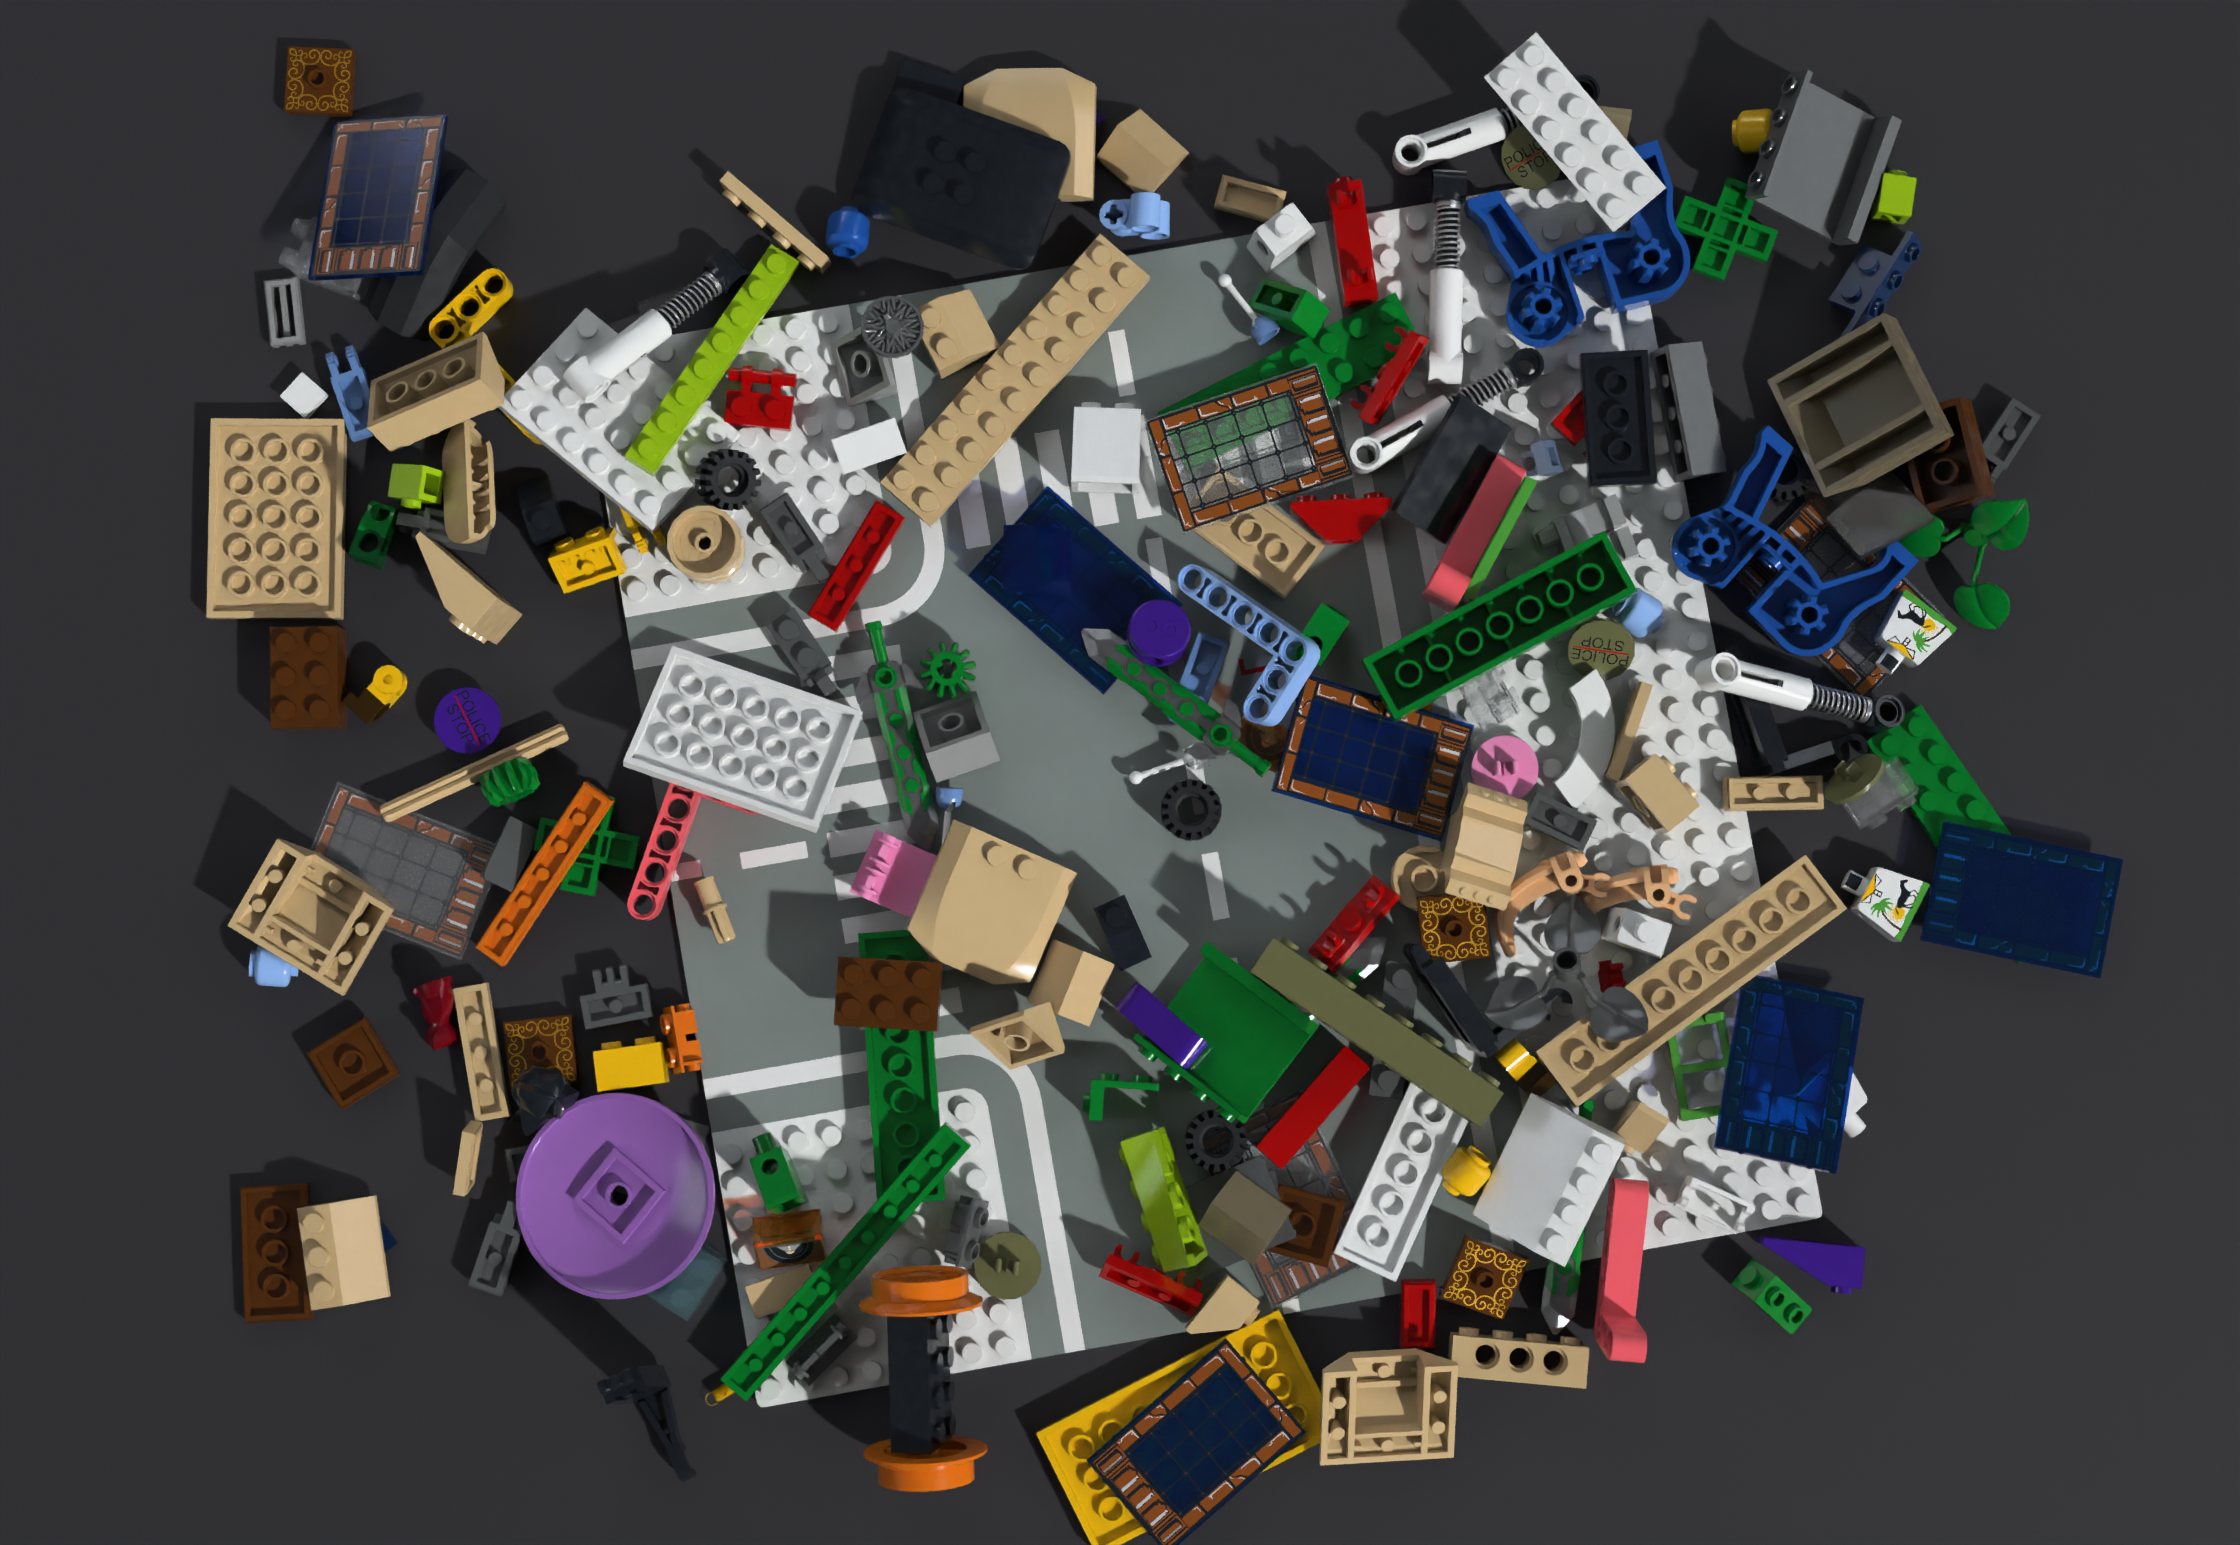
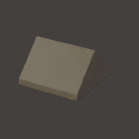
[1198,1170,1293,1266]

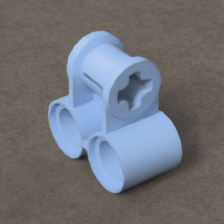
[1099,192,1170,240]

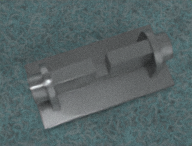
[942,1195,989,1268]
[786,1313,858,1386]

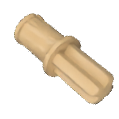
[693,876,736,944]

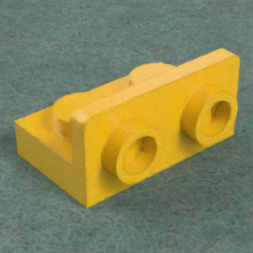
[548,526,627,594]

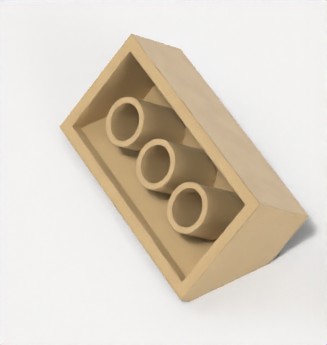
[367,332,505,452]

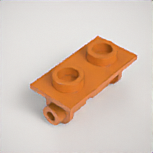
[660,1003,703,1074]

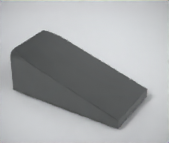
[479,816,538,892]

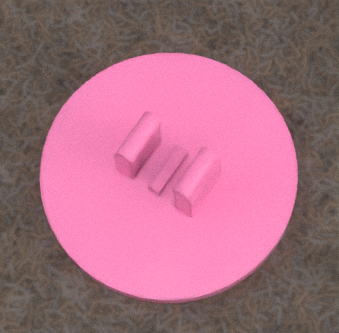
[1471,735,1539,799]

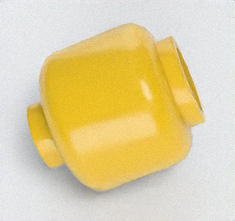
[1732,108,1773,154]
[1442,1145,1491,1197]

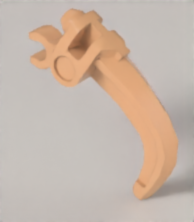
[1492,850,1610,958]
[1579,864,1697,920]

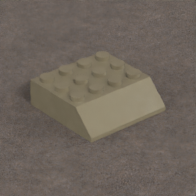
[1767,313,1954,497]

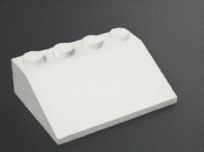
[1472,1093,1625,1267]

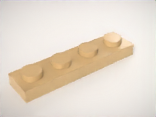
[719,171,831,274]
[453,983,511,1122]

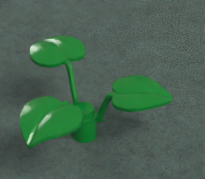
[1887,498,2029,629]

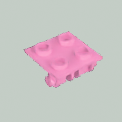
[849,830,937,918]

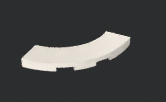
[1552,669,1615,809]

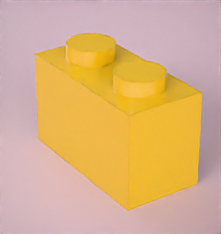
[593,1036,670,1092]

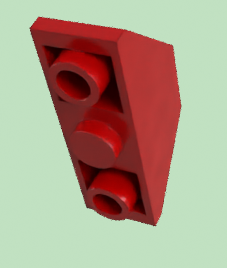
[1289,492,1392,545]

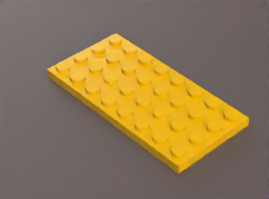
[1036,1309,1321,1545]

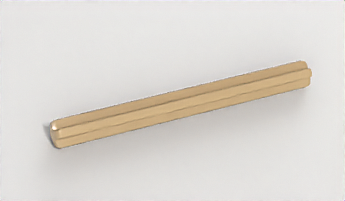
[380,724,569,822]

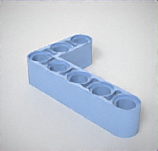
[1177,564,1320,726]

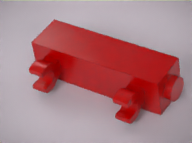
[1326,176,1378,309]

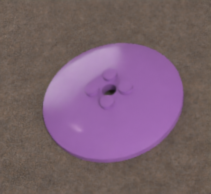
[516,1093,715,1299]

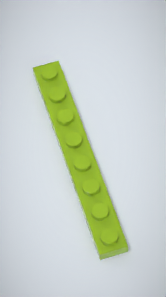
[625,244,799,477]

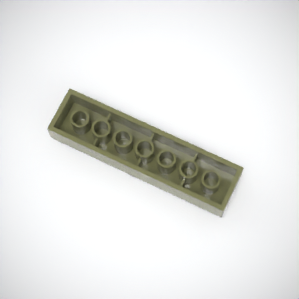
[1250,936,1504,1128]

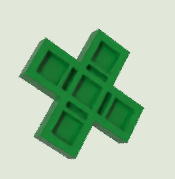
[1675,177,1778,283]
[534,796,642,897]

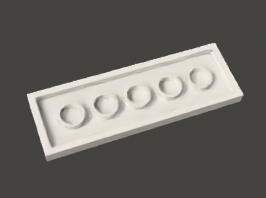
[1484,32,1666,232]
[1333,1082,1468,1282]

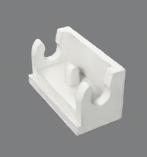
[831,417,907,475]
[1673,1175,1756,1234]

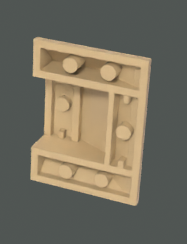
[227,838,395,996]
[1319,1348,1458,1466]

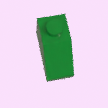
[1248,278,1330,339]

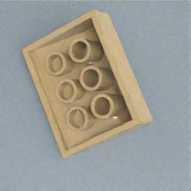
[415,532,523,645]

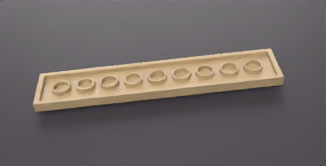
[880,234,1150,528]
[1534,855,1847,1108]

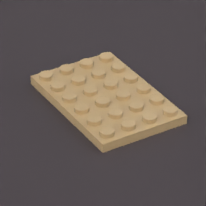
[206,418,347,620]

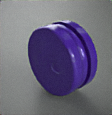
[1126,600,1191,667]

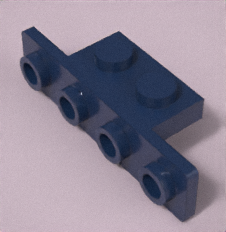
[1829,229,1922,338]

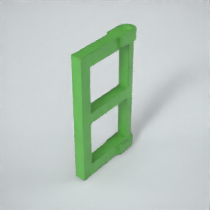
[1667,1010,1741,1121]

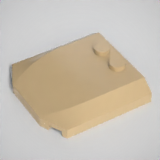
[963,68,1097,202]
[906,820,1077,985]

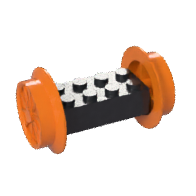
[858,1265,988,1492]

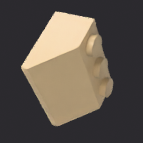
[297,1195,391,1311]

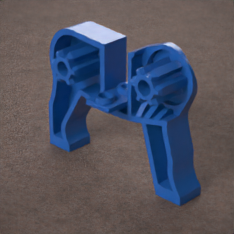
[1463,140,1690,348]
[1672,425,1919,656]

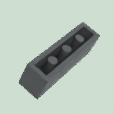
[1651,341,1727,483]

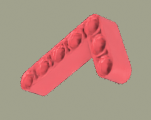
[1421,454,1527,613]
[627,783,761,920]
[1594,1178,1649,1363]

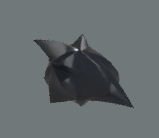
[506,1065,580,1136]

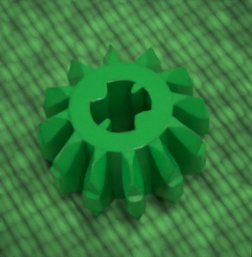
[919,642,976,699]
[479,757,540,807]

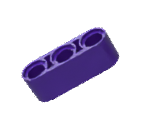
[1115,981,1209,1070]

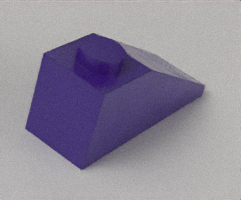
[1756,1235,1865,1294]

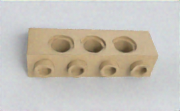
[1448,1327,1589,1389]

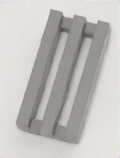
[264,277,306,348]

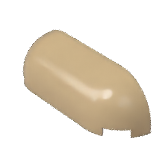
[442,419,496,544]

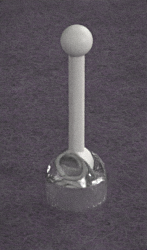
[1129,741,1210,784]

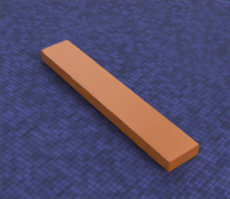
[475,781,615,967]

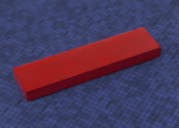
[807,500,905,633]
[1255,1045,1370,1170]

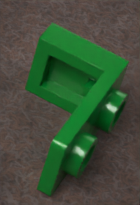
[1082,1073,1159,1121]
[1731,1258,1812,1334]

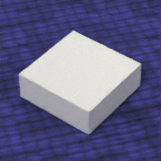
[280,372,329,419]

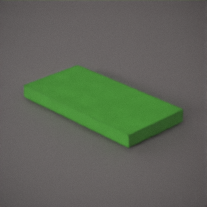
[1458,476,1537,606]

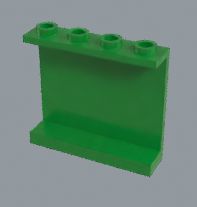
[1133,941,1319,1124]

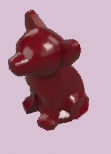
[411,976,462,1051]

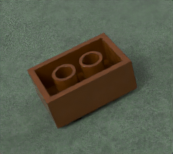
[1907,397,1995,514]
[270,626,347,731]
[834,956,943,1031]

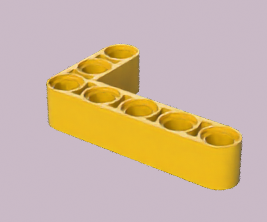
[429,268,543,445]

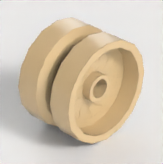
[667,506,746,585]

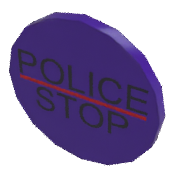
[434,687,502,754]

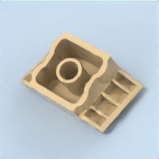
[1440,782,1528,911]

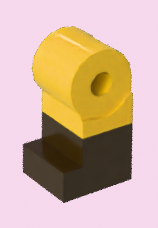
[342,665,408,727]
[1492,1038,1557,1098]

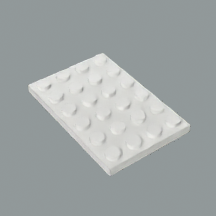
[498,308,740,534]
[623,646,863,833]

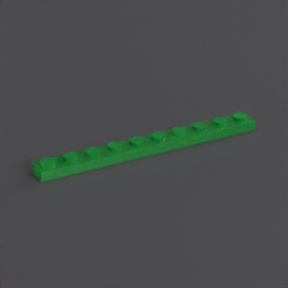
[720,1122,971,1401]

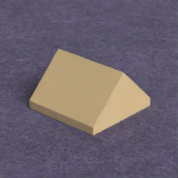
[1096,109,1189,193]
[1027,939,1115,1027]
[970,1002,1065,1070]

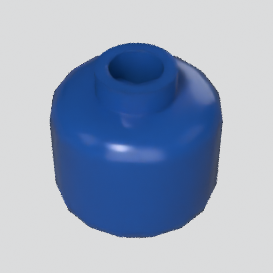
[825,206,870,259]

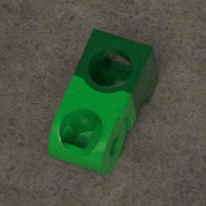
[348,500,400,571]

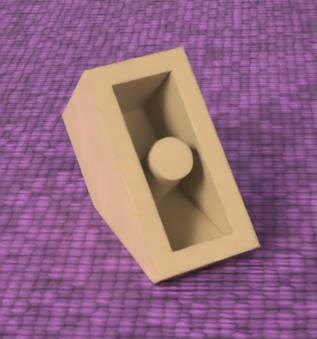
[1611,1100,1670,1155]
[1185,1274,1261,1334]

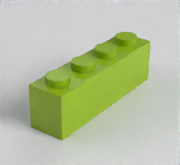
[1119,1126,1208,1272]

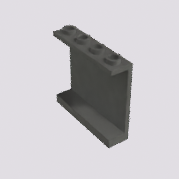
[1745,70,1902,246]

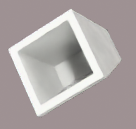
[1071,402,1141,494]

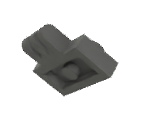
[579,964,654,1030]

